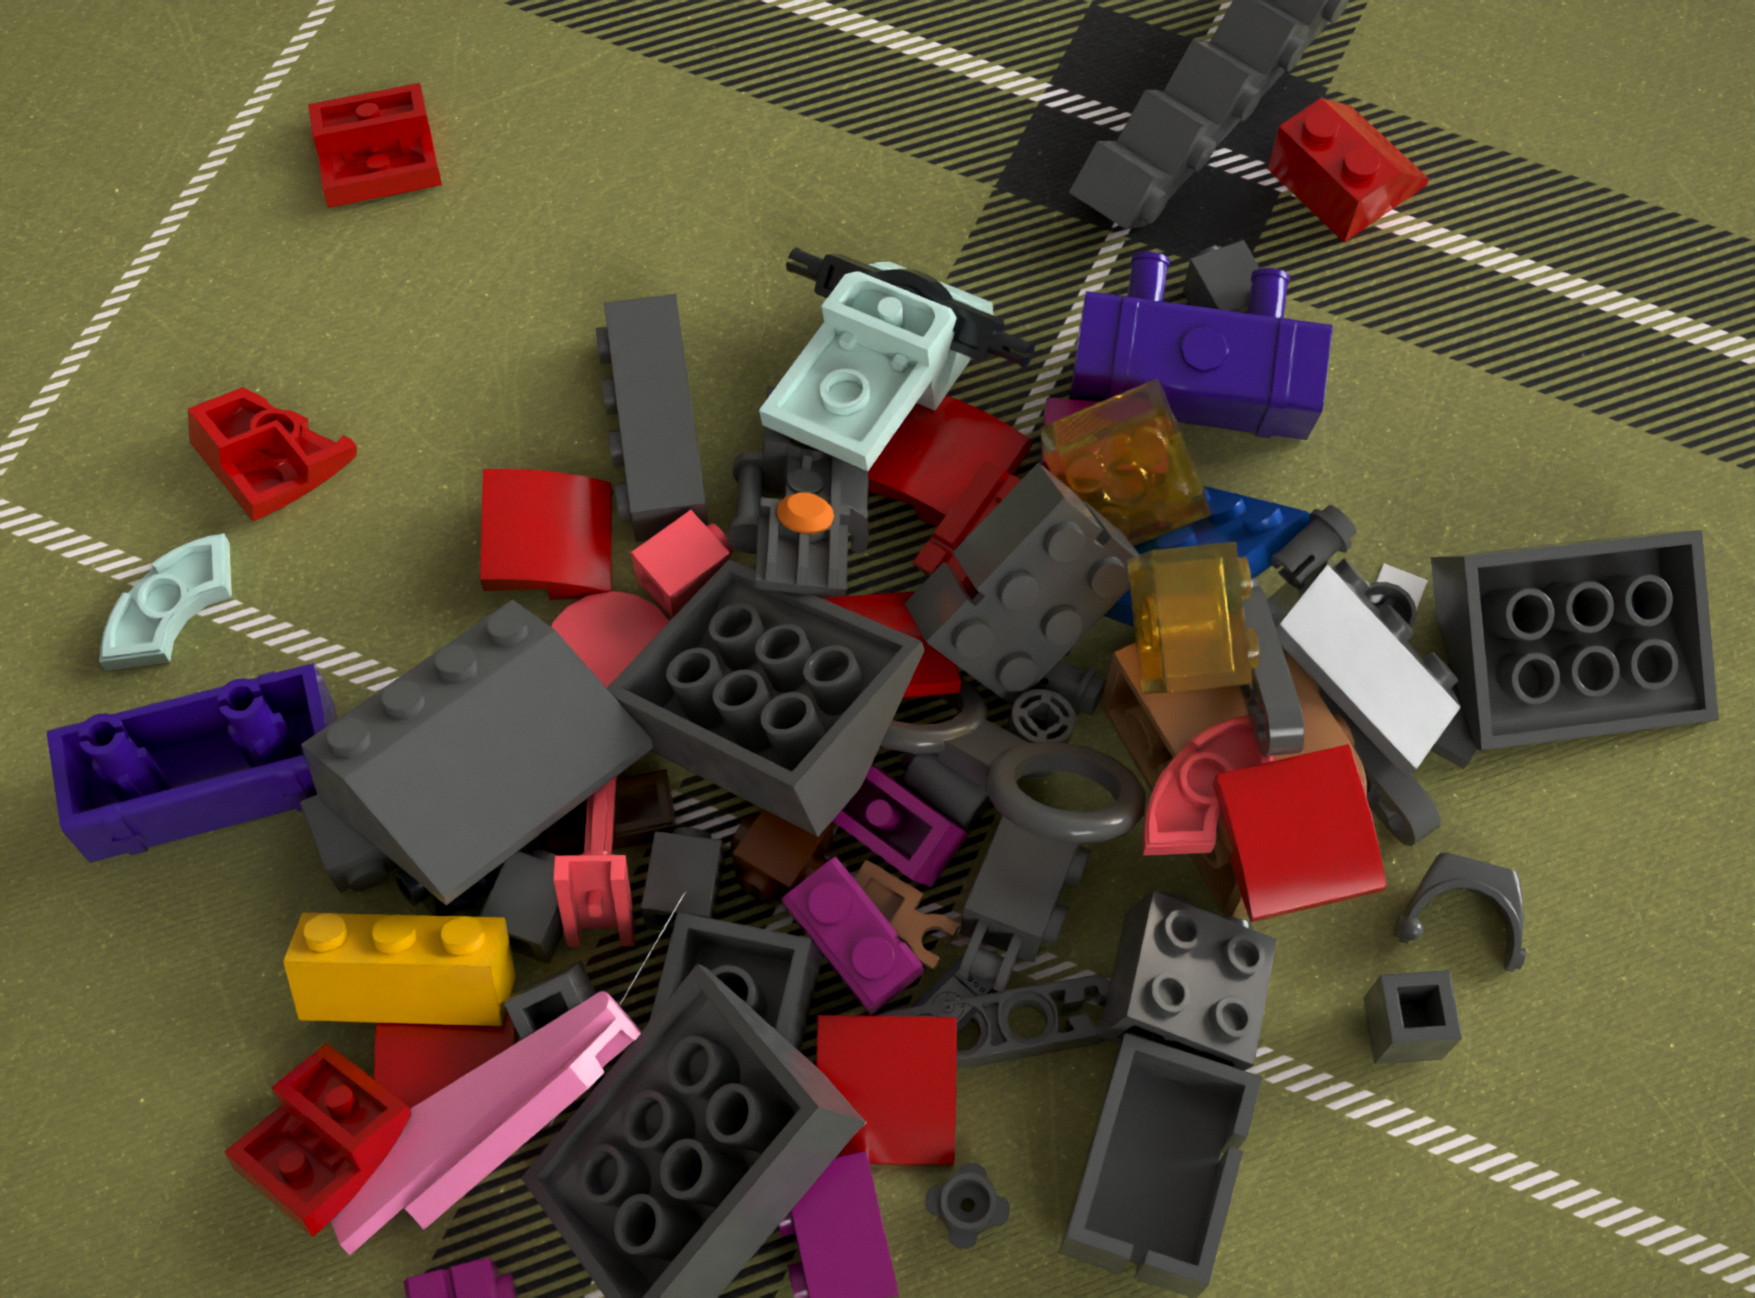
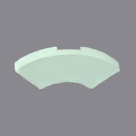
[99,533,232,671]

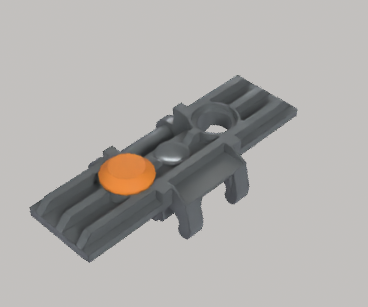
[728,386,869,597]

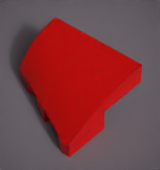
[188,387,357,522]

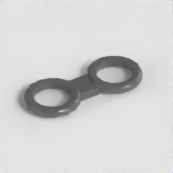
[880,677,1146,843]

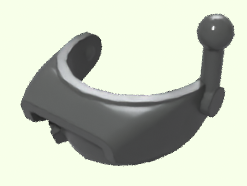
[1394,853,1526,972]

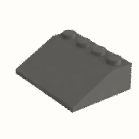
[1431,530,1719,750]
[607,559,925,837]
[301,599,653,905]
[521,964,865,1298]

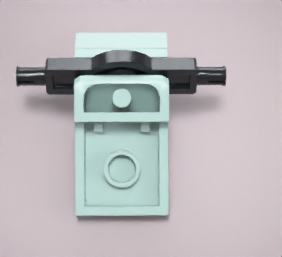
[759,247,1035,471]

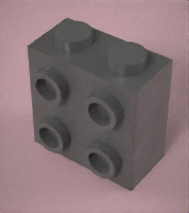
[1099,891,1277,1071]

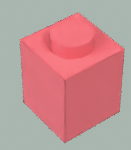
[631,510,734,620]

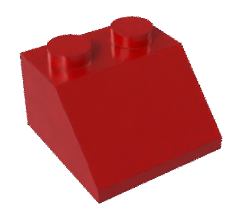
[1267,98,1429,243]

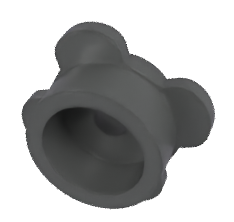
[925,1163,1010,1249]

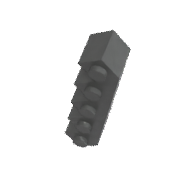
[1069,0,1349,229]

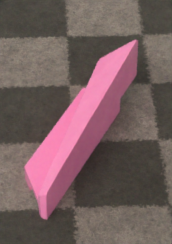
[330,991,642,1255]

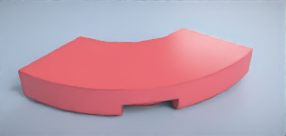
[1142,715,1274,856]

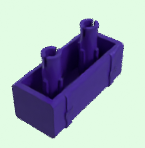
[1069,251,1333,440]
[47,663,338,863]

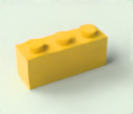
[283,912,516,1026]

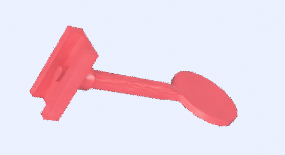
[551,591,669,947]

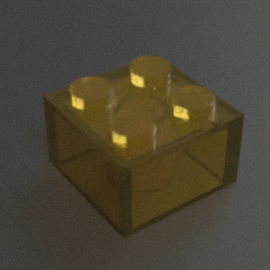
[1041,378,1211,546]
[1127,542,1259,694]

